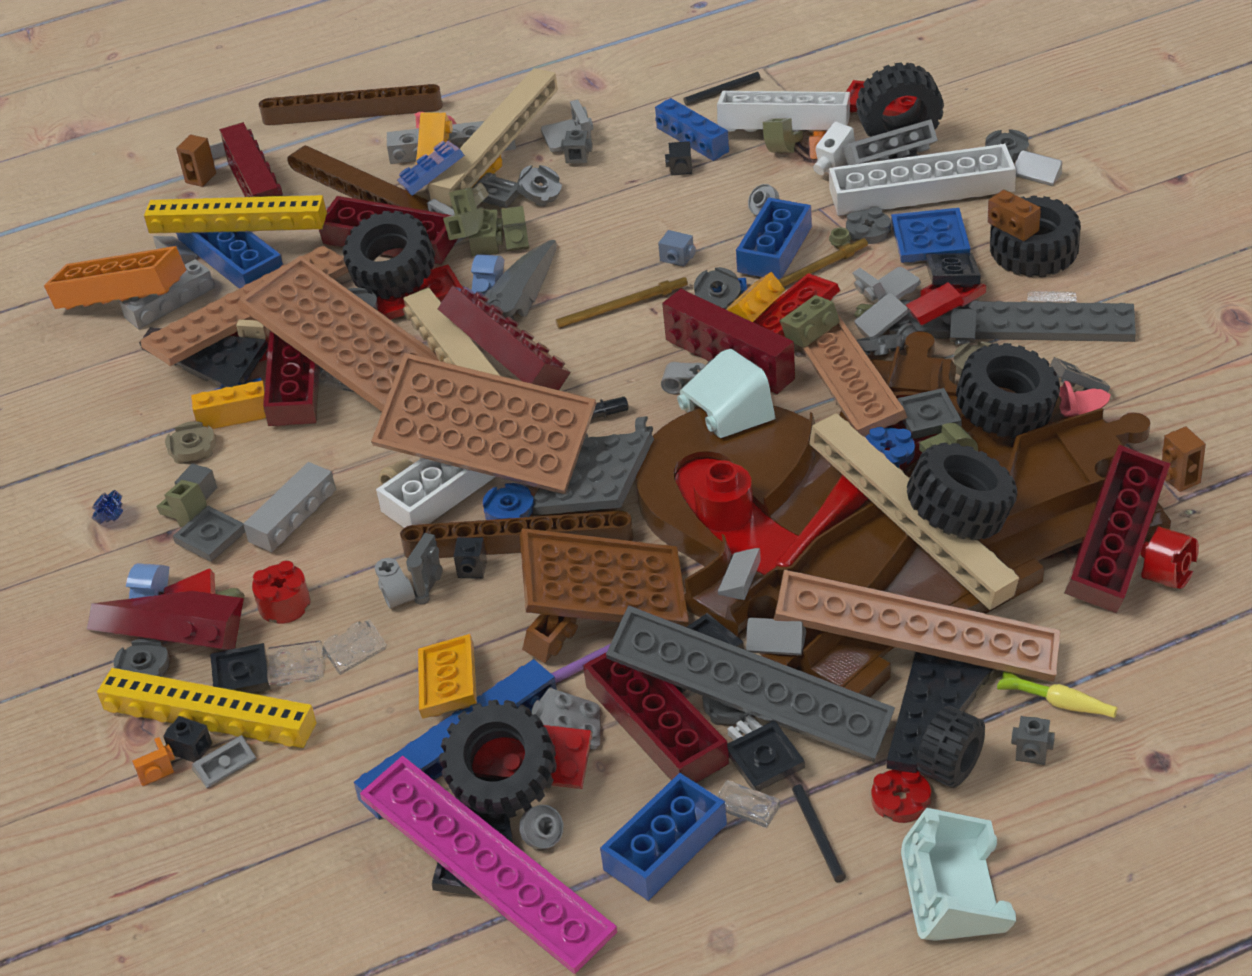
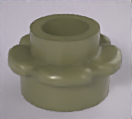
[829,227,851,248]

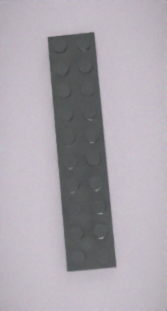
[890,300,1136,342]
[606,605,895,762]

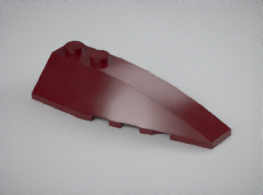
[87,591,244,650]

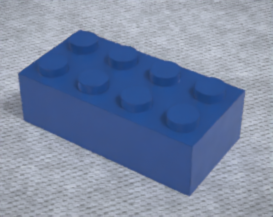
[736,197,812,279]
[600,773,727,901]

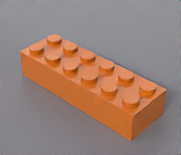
[44,246,187,310]

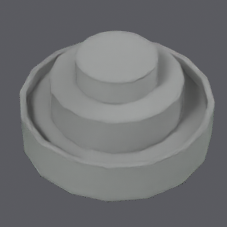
[748,184,779,215]
[519,805,563,850]

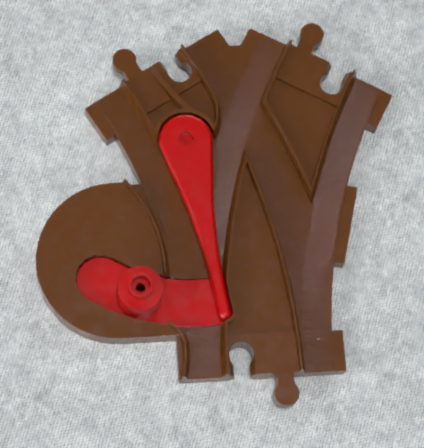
[636,331,1171,698]

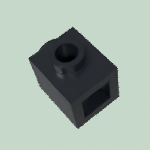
[665,141,692,176]
[453,537,487,579]
[163,716,213,763]

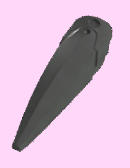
[485,240,557,320]

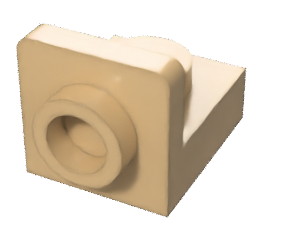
[236,320,270,343]

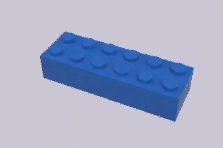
[176,231,283,289]

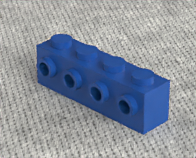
[655,98,729,161]

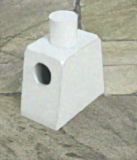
[813,121,855,175]

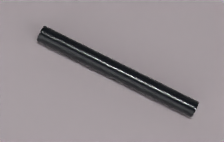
[683,72,760,105]
[792,784,846,882]

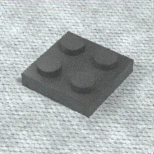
[898,388,962,439]
[173,506,245,562]

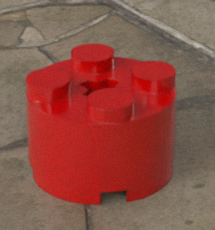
[1140,526,1199,589]
[252,560,311,624]

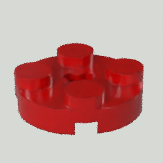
[871,770,931,823]

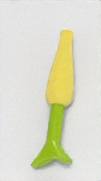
[997,671,1118,718]

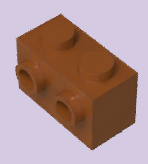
[176,134,217,187]
[988,189,1041,241]
[1162,426,1206,492]
[522,614,578,663]

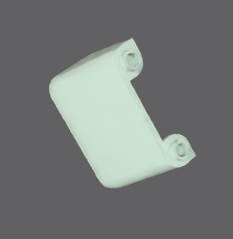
[677,349,776,438]
[901,808,1016,941]

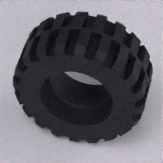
[856,62,944,137]
[990,196,1081,277]
[343,211,435,299]
[956,343,1060,438]
[907,443,1017,540]
[440,700,557,819]

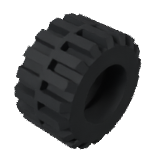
[917,706,985,788]

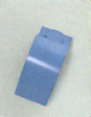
[471,254,505,295]
[126,563,170,599]

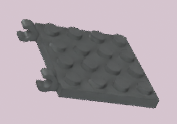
[532,416,654,515]

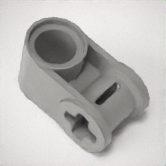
[661,362,706,394]
[375,558,415,609]

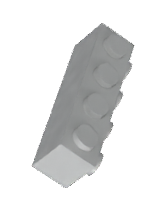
[843,120,938,165]
[119,259,215,330]
[243,462,336,552]

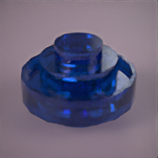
[92,490,123,524]

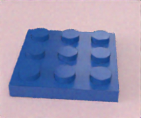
[397,141,465,195]
[891,208,970,263]

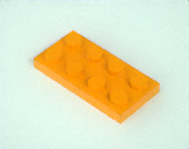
[418,634,477,719]

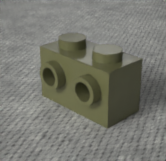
[469,209,503,256]
[780,295,840,348]

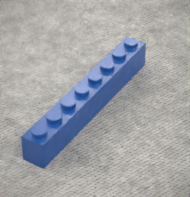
[354,659,557,820]

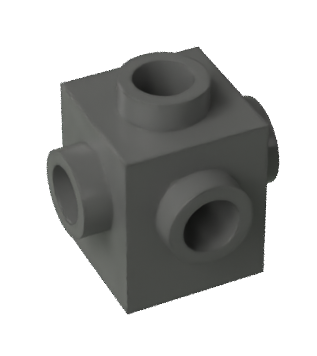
[561,129,593,163]
[1011,716,1055,765]

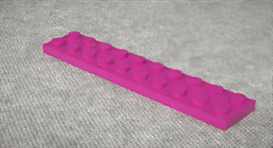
[360,756,617,974]

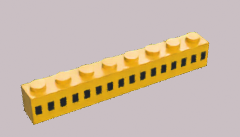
[144,195,327,234]
[97,668,317,748]

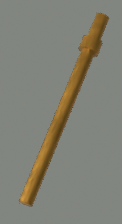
[778,238,868,287]
[555,277,688,328]

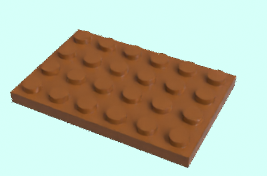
[520,528,689,627]

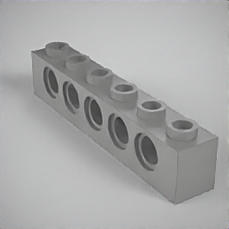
[387,121,516,164]

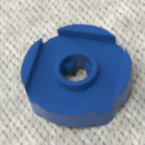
[865,427,915,469]
[483,483,534,520]

